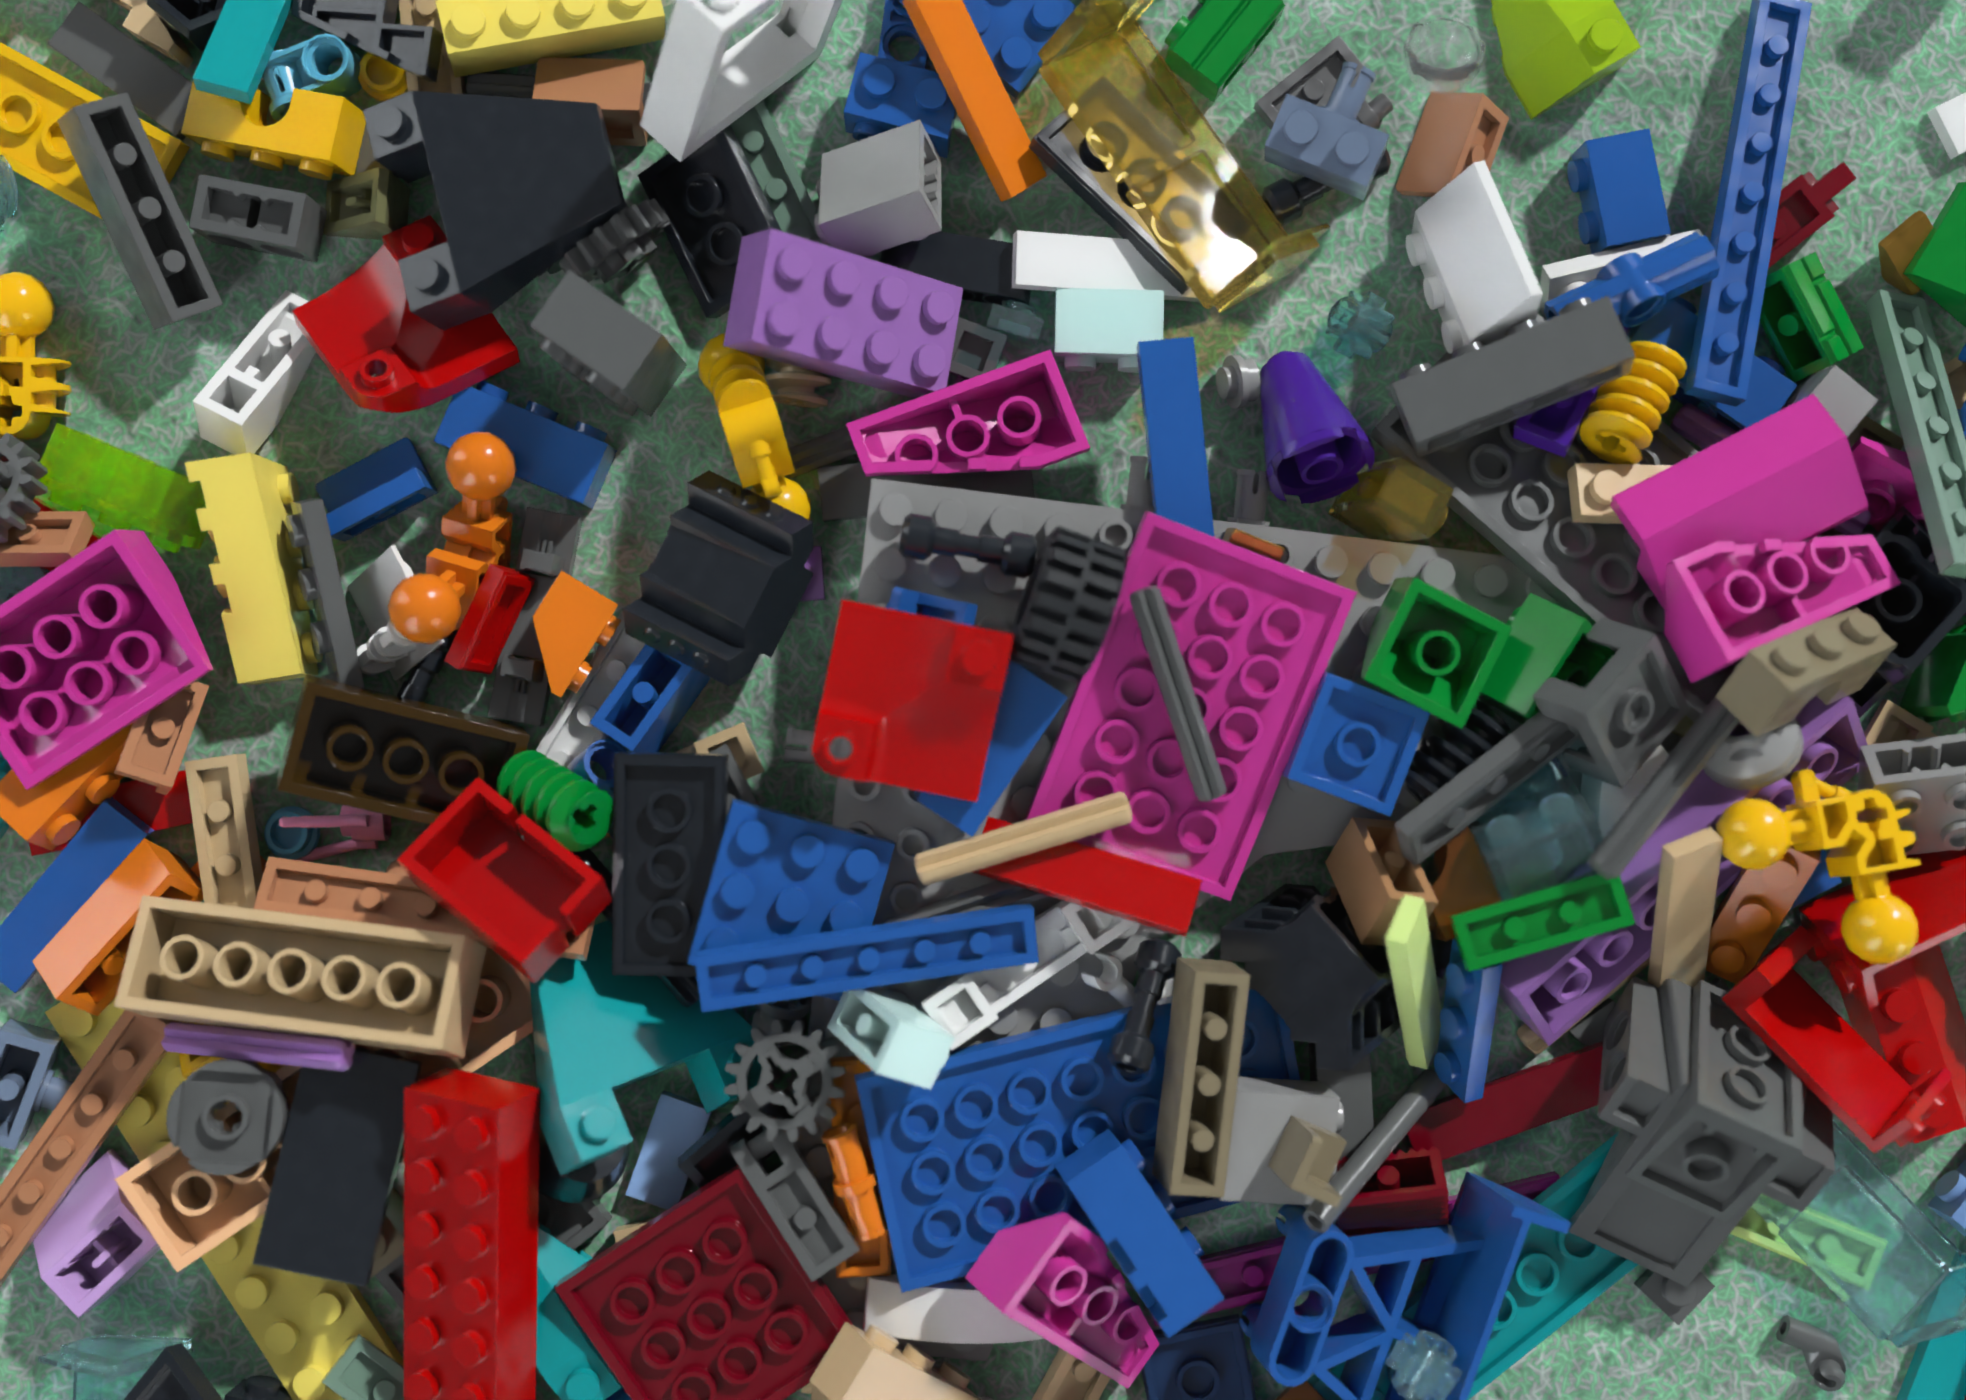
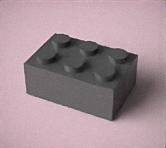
[530,270,687,417]

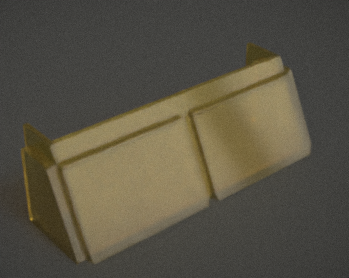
[1037,0,1330,313]

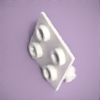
[348,545,444,681]

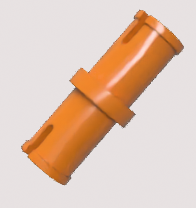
[822,1123,888,1241]

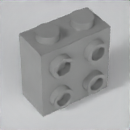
[814,119,942,257]
[1857,733,1966,856]
[1218,1076,1344,1205]

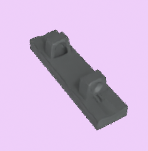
[488,507,583,726]

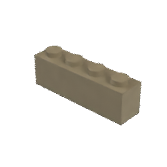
[1152,957,1250,1197]

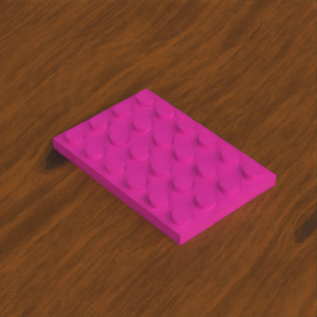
[1023,510,1357,901]

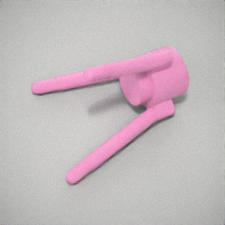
[278,805,391,862]

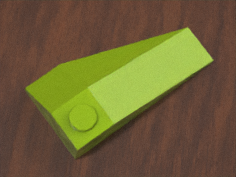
[1490,0,1641,120]

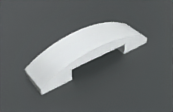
[921,900,1137,1050]
[863,1274,1044,1344]

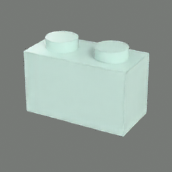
[1053,288,1164,373]
[827,986,955,1090]

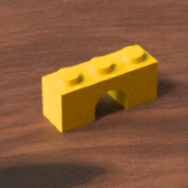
[181,81,366,180]

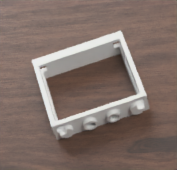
[640,0,842,162]

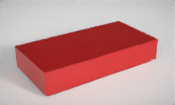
[444,563,535,675]

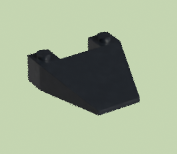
[363,91,626,331]

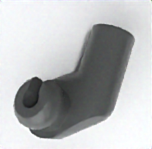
[1776,1315,1846,1391]

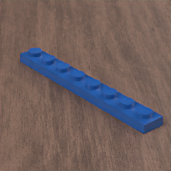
[1684,0,1812,407]

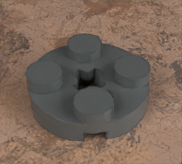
[166,1058,289,1175]

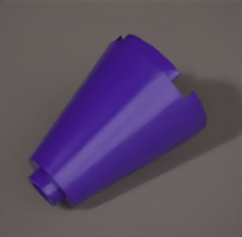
[1259,351,1375,504]

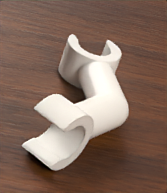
[1081,952,1175,1008]

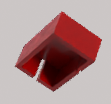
[397,777,612,984]

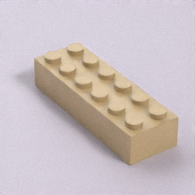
[114,895,487,1058]

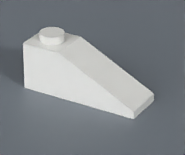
[193,290,316,455]

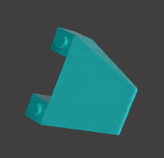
[530,920,762,1175]

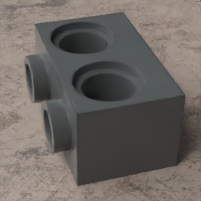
[189,174,327,262]

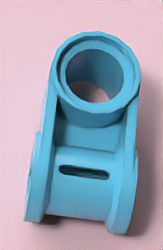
[262,33,362,121]

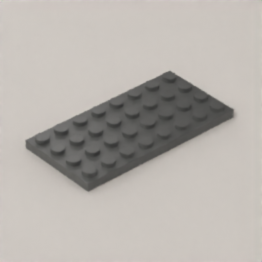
[1369,313,1742,723]

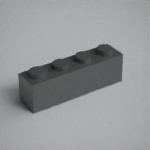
[57,92,223,330]
[1392,296,1635,458]

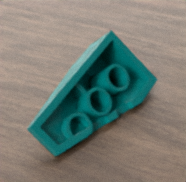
[536,1222,623,1400]

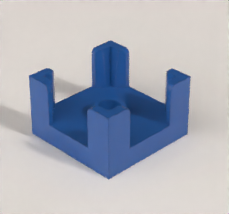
[1282,672,1430,816]

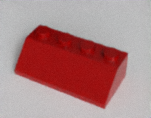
[1839,944,1966,1144]

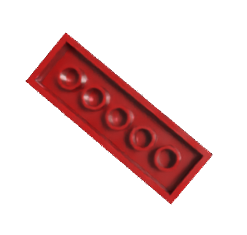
[404,1067,540,1400]

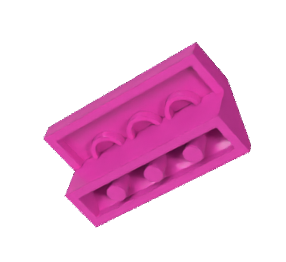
[1611,394,1868,610]

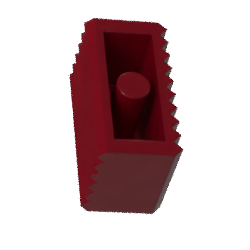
[1336,1146,1449,1235]

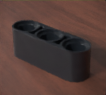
[880,231,1031,308]

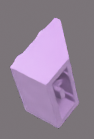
[33,1149,161,1318]

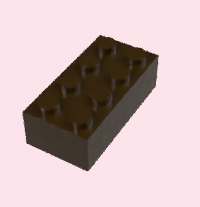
[277,674,530,825]

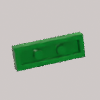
[1449,873,1635,972]

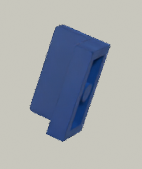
[315,438,439,541]

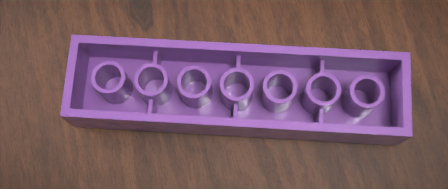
[1499,695,1867,1046]

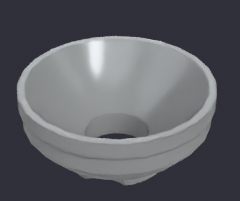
[1703,718,1804,790]

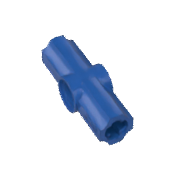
[1544,232,1720,327]

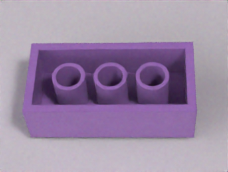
[723,228,963,398]

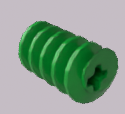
[496,750,613,851]

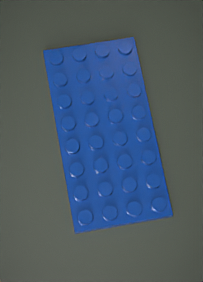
[854,989,1300,1293]

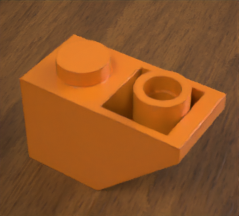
[533,570,622,698]

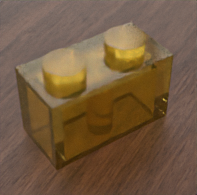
[1328,457,1454,542]

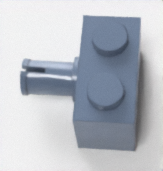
[1264,61,1389,201]
[0,1018,73,1150]

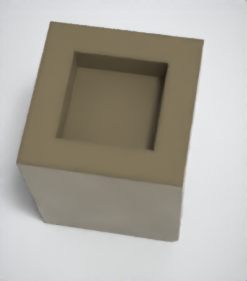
[1268,1115,1347,1208]

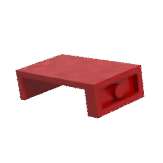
[1798,849,1966,1010]
[1721,925,1954,1154]

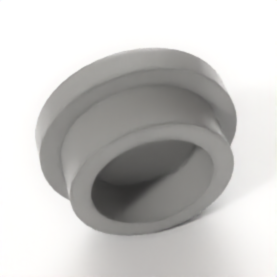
[1216,354,1261,409]

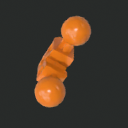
[388,432,517,644]

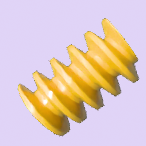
[1579,341,1688,464]

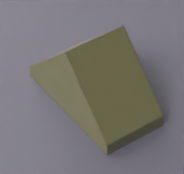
[323,167,410,240]

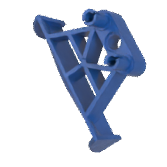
[1239,1171,1571,1400]

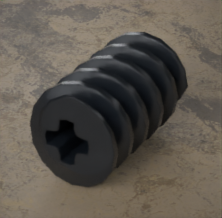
[1403,699,1512,804]

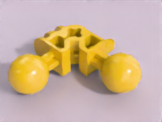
[0,272,72,440]
[698,333,811,520]
[1715,769,1921,964]

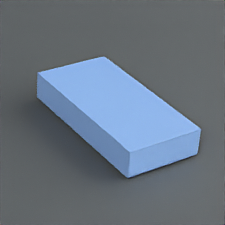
[625,1091,713,1210]

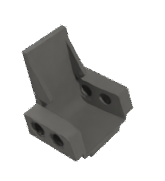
[1568,976,1835,1287]

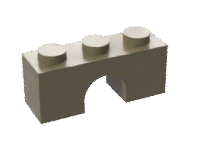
[1716,606,1897,737]

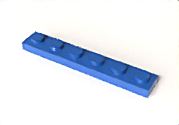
[694,903,1039,1012]

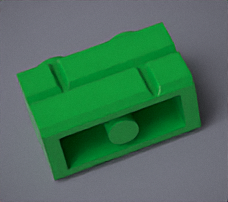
[1164,0,1285,102]
[1760,252,1864,383]

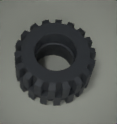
[1010,526,1126,683]

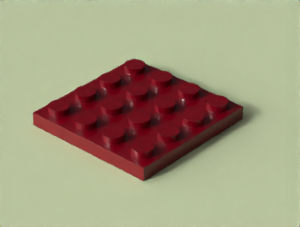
[555,1164,854,1400]

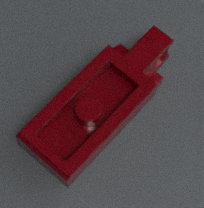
[1768,161,1857,269]

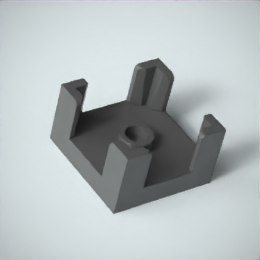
[1532,617,1690,789]

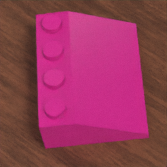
[0,529,213,790]

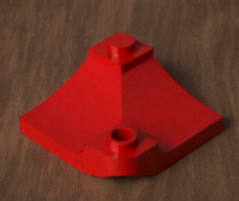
[292,215,520,413]
[812,599,1014,802]

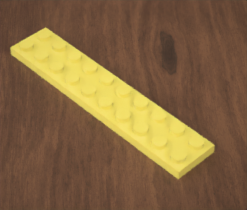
[45,997,404,1400]

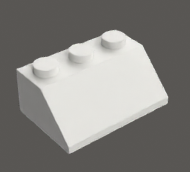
[1406,160,1543,354]

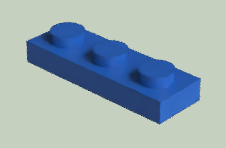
[1434,938,1503,1103]

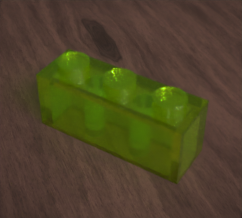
[38,423,208,554]

